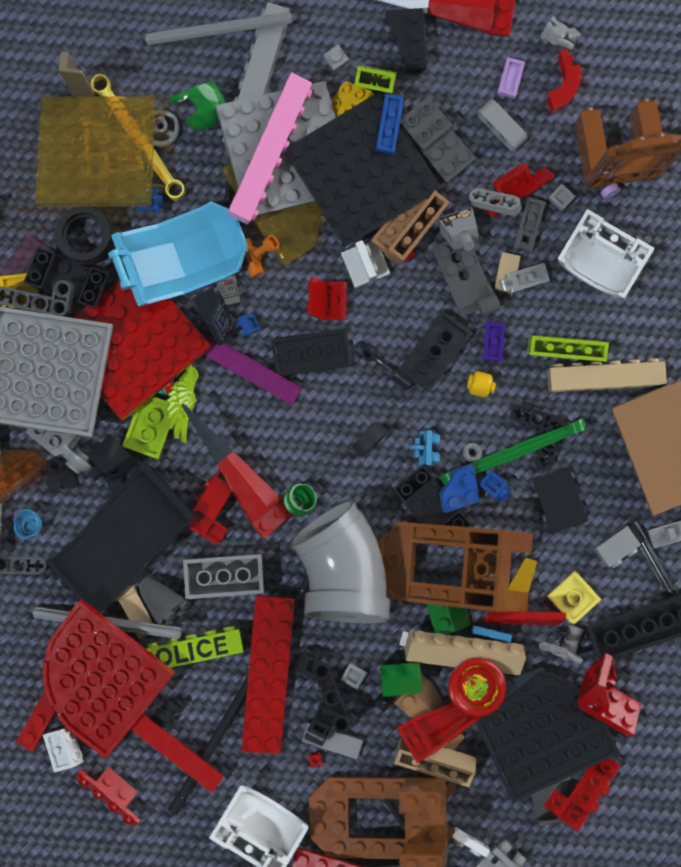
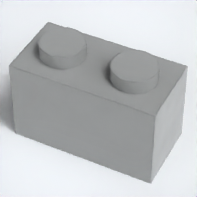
[593,526,641,568]

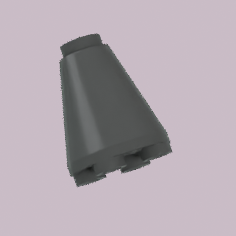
[137,577,190,626]

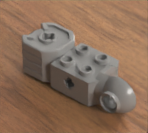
[20,427,94,474]

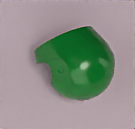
[284,484,316,517]

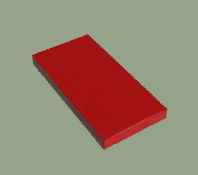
[483,611,566,625]

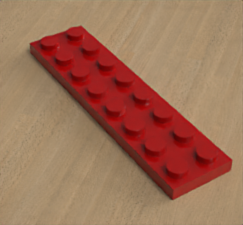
[241,595,295,754]

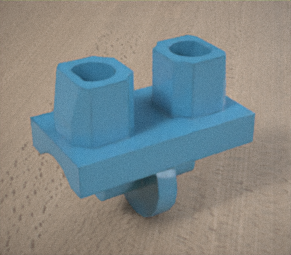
[409,430,440,466]

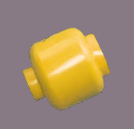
[467,371,496,398]

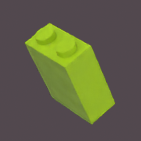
[354,65,397,93]

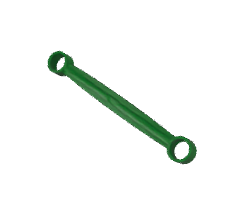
[440,419,588,486]

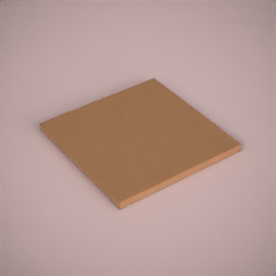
[611,380,681,516]

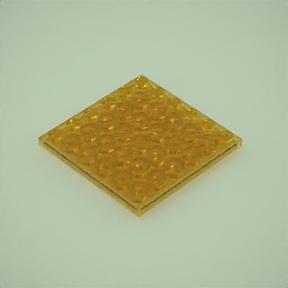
[35,96,156,207]

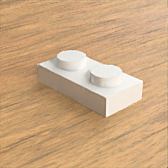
[452,826,490,857]

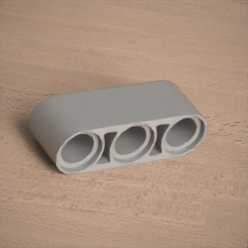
[477,99,528,151]

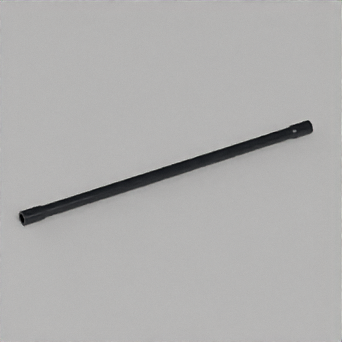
[167,574,310,815]

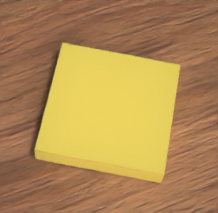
[546,571,601,625]

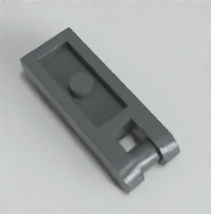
[513,197,546,253]

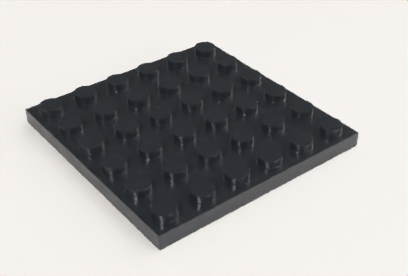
[284,91,441,248]

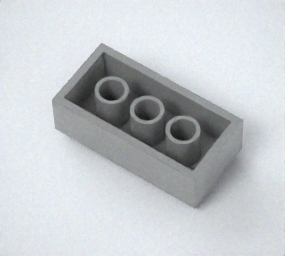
[183,554,265,599]

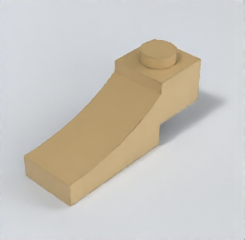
[118,584,154,639]

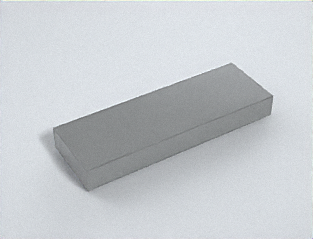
[301,722,363,759]

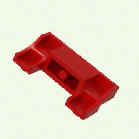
[188,469,233,545]
[544,758,620,833]

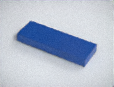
[375,93,404,155]

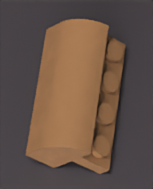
[370,191,450,264]

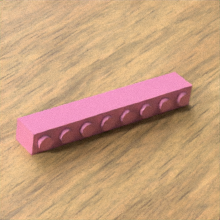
[226,72,312,224]

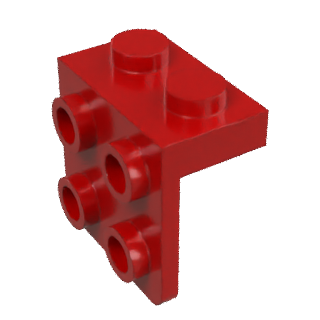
[307,277,347,321]

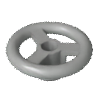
[143,110,180,147]

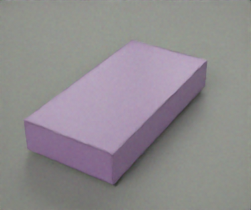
[497,57,525,99]

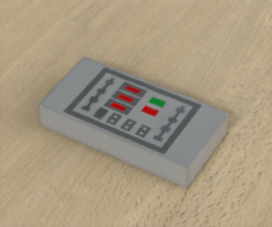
[217,274,241,306]

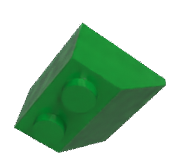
[426,604,471,635]
[379,662,422,697]

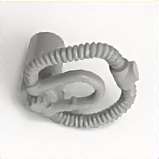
[539,624,584,664]

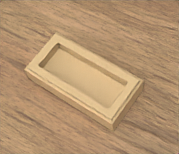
[494,252,521,294]

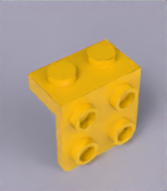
[331,81,374,117]

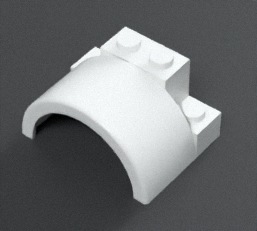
[558,209,654,298]
[209,785,308,867]

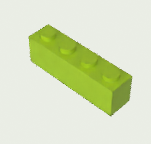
[527,335,609,362]

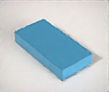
[471,625,512,642]

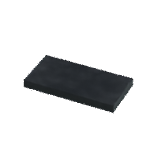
[271,329,352,377]

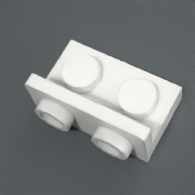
[43,727,83,772]

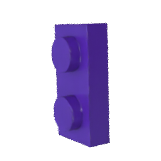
[482,322,505,362]

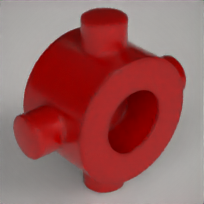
[307,752,323,768]

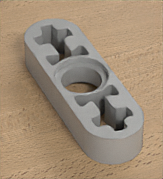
[469,188,522,215]

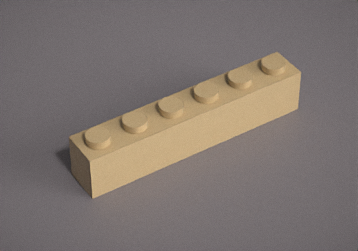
[547,359,667,393]
[404,630,526,675]

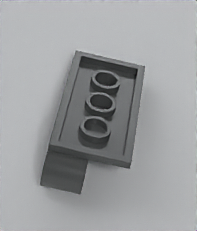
[431,241,501,318]

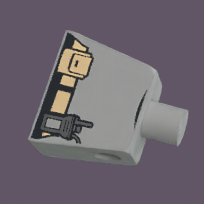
[438,207,479,251]

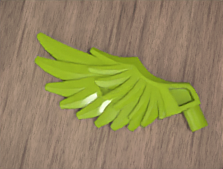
[165,364,199,443]

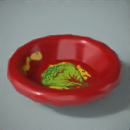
[448,658,506,718]

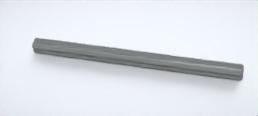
[145,12,292,45]
[33,607,182,639]

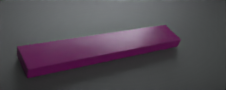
[201,331,302,405]

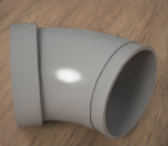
[290,500,390,624]

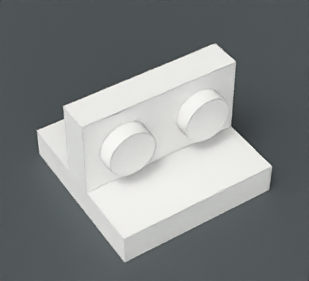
[341,240,390,289]

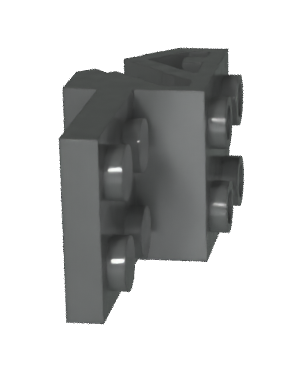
[400,97,476,184]

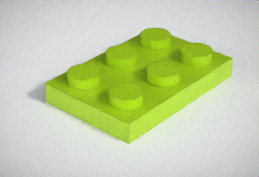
[122,396,170,460]

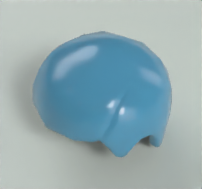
[13,509,42,540]

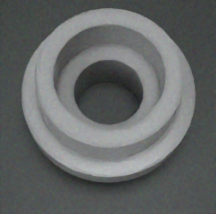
[463,443,482,462]

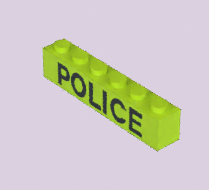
[145,626,244,668]

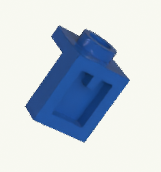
[135,188,163,213]
[479,470,512,503]

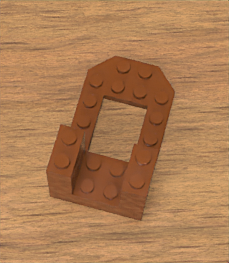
[574,99,681,189]
[379,522,533,612]
[309,776,448,867]

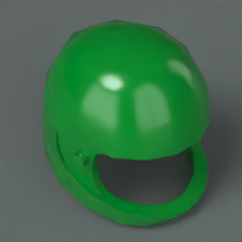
[169,81,226,132]

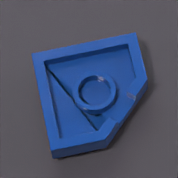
[439,464,480,513]

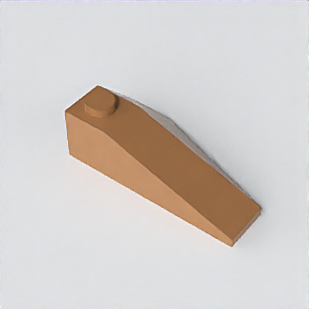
[393,674,465,750]

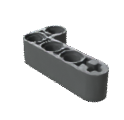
[0,280,75,316]

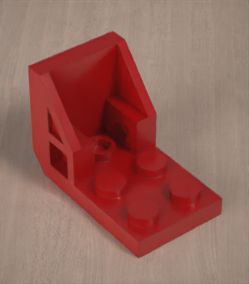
[577,653,641,737]

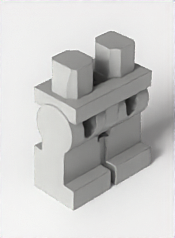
[471,838,526,867]

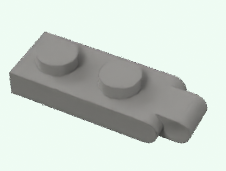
[499,262,550,293]

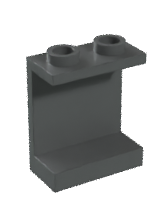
[531,777,571,828]

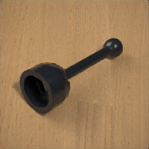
[373,695,390,712]

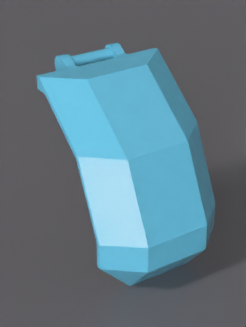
[108,201,248,307]

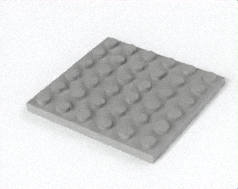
[215,81,336,216]
[0,307,113,438]

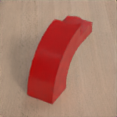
[546,48,581,115]

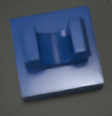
[236,313,262,337]

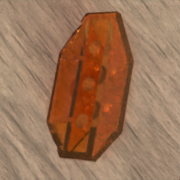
[0,450,47,504]

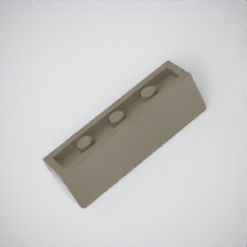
[59,52,96,99]

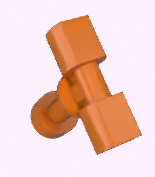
[245,235,279,278]

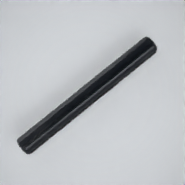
[628,520,679,605]

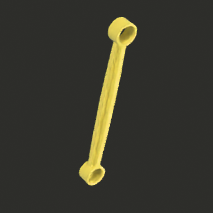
[90,74,186,201]

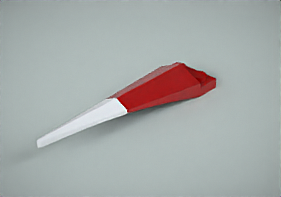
[377,0,515,38]

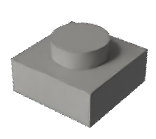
[323,45,349,72]
[548,184,576,212]
[340,662,367,689]

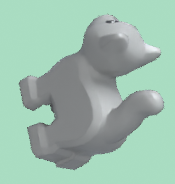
[540,16,581,50]

